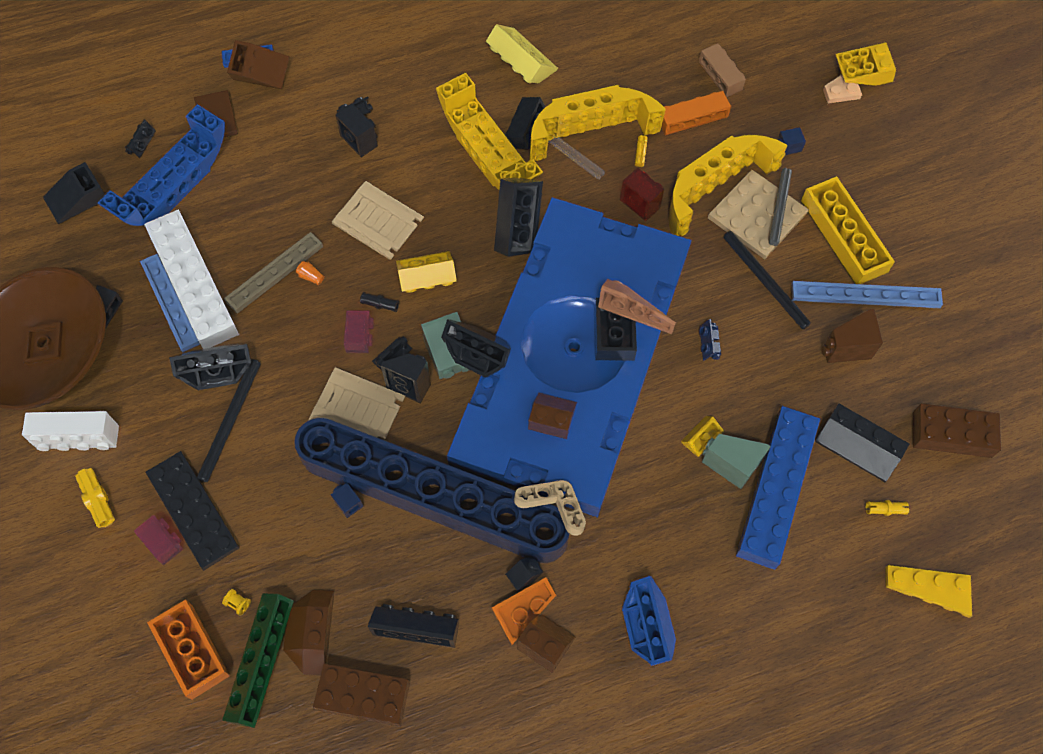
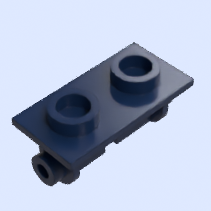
[699,319,721,361]

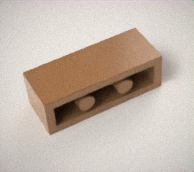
[699,43,746,97]

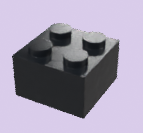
[335,104,378,158]

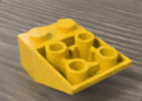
[836,43,896,86]

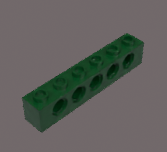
[222,593,294,728]

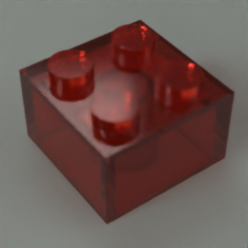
[620,167,664,221]

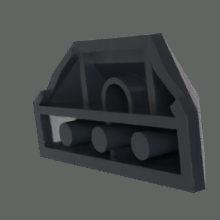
[441,319,511,378]
[169,343,251,390]

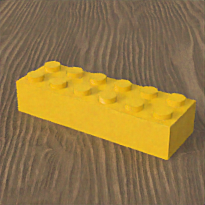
[801,176,895,284]

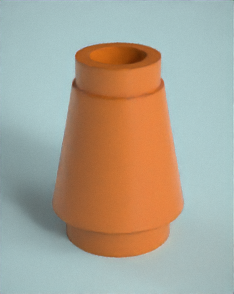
[296,261,325,285]

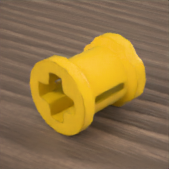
[222,589,251,616]

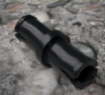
[360,292,399,312]

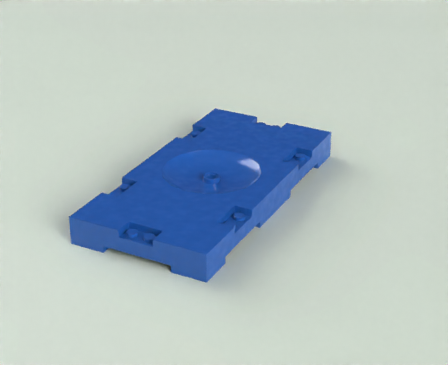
[447,197,692,517]

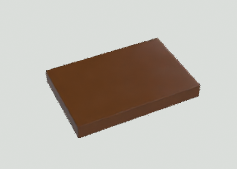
[194,90,238,137]

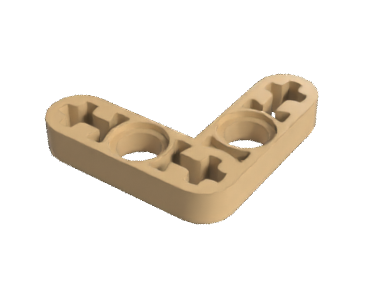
[514,480,586,535]

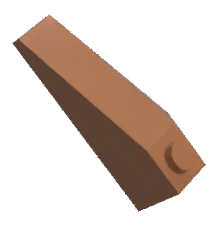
[598,279,676,334]

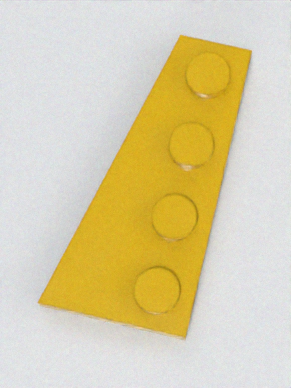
[886,565,972,618]

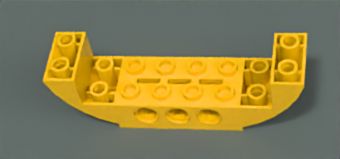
[436,73,543,190]
[529,85,666,161]
[668,135,787,237]

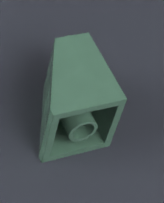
[421,312,469,379]
[702,434,771,489]

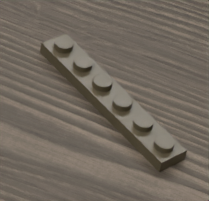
[224,232,323,314]

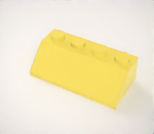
[486,24,558,84]

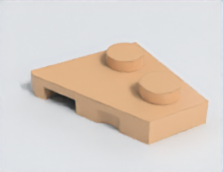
[823,75,862,103]

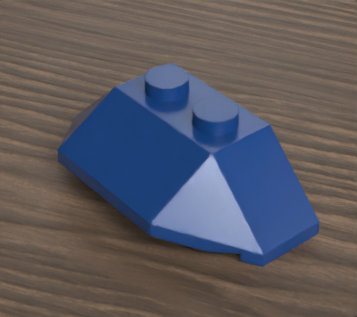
[622,576,676,666]

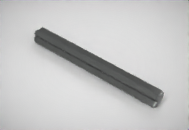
[769,168,792,246]

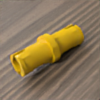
[865,500,909,516]

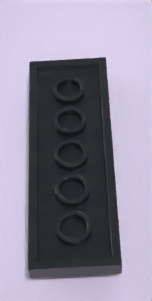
[145,451,239,571]

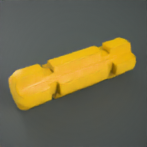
[635,135,647,167]

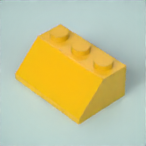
[396,251,457,293]

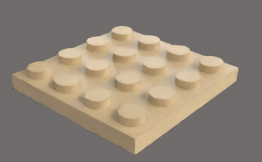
[708,170,809,259]

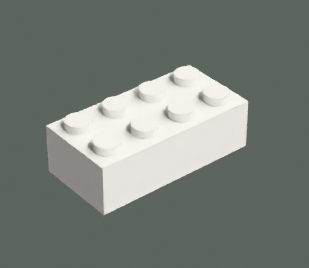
[22,411,119,451]

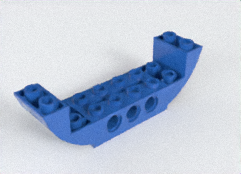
[97,104,225,226]

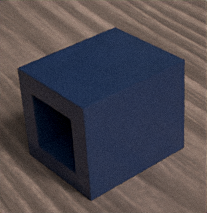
[777,127,806,155]
[330,483,363,518]

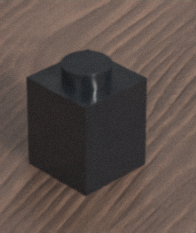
[505,556,543,591]

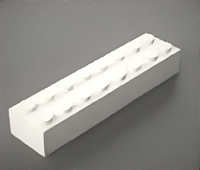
[144,209,239,349]

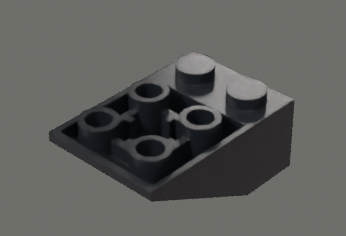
[43,162,105,224]

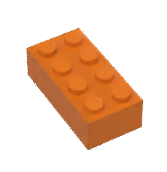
[147,599,230,700]

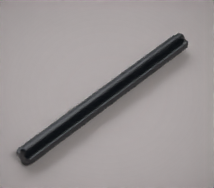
[724,231,811,330]
[197,359,261,482]

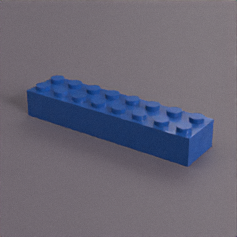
[736,406,820,570]

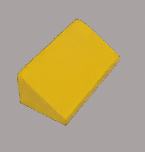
[681,416,724,457]

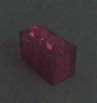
[344,310,374,353]
[134,515,183,565]

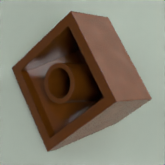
[528,393,577,439]

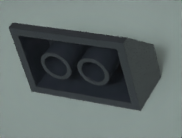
[381,353,431,404]

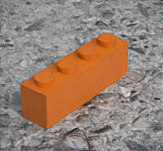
[661,91,731,135]

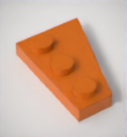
[491,577,556,645]

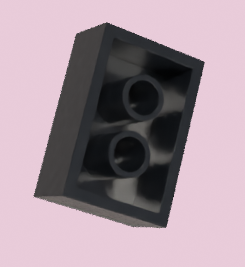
[594,298,637,361]

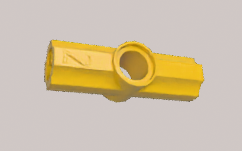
[75,468,115,528]

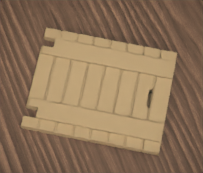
[332,181,424,260]
[308,367,405,440]

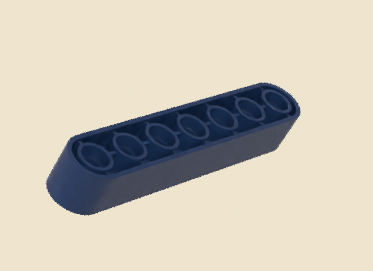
[295,418,569,563]

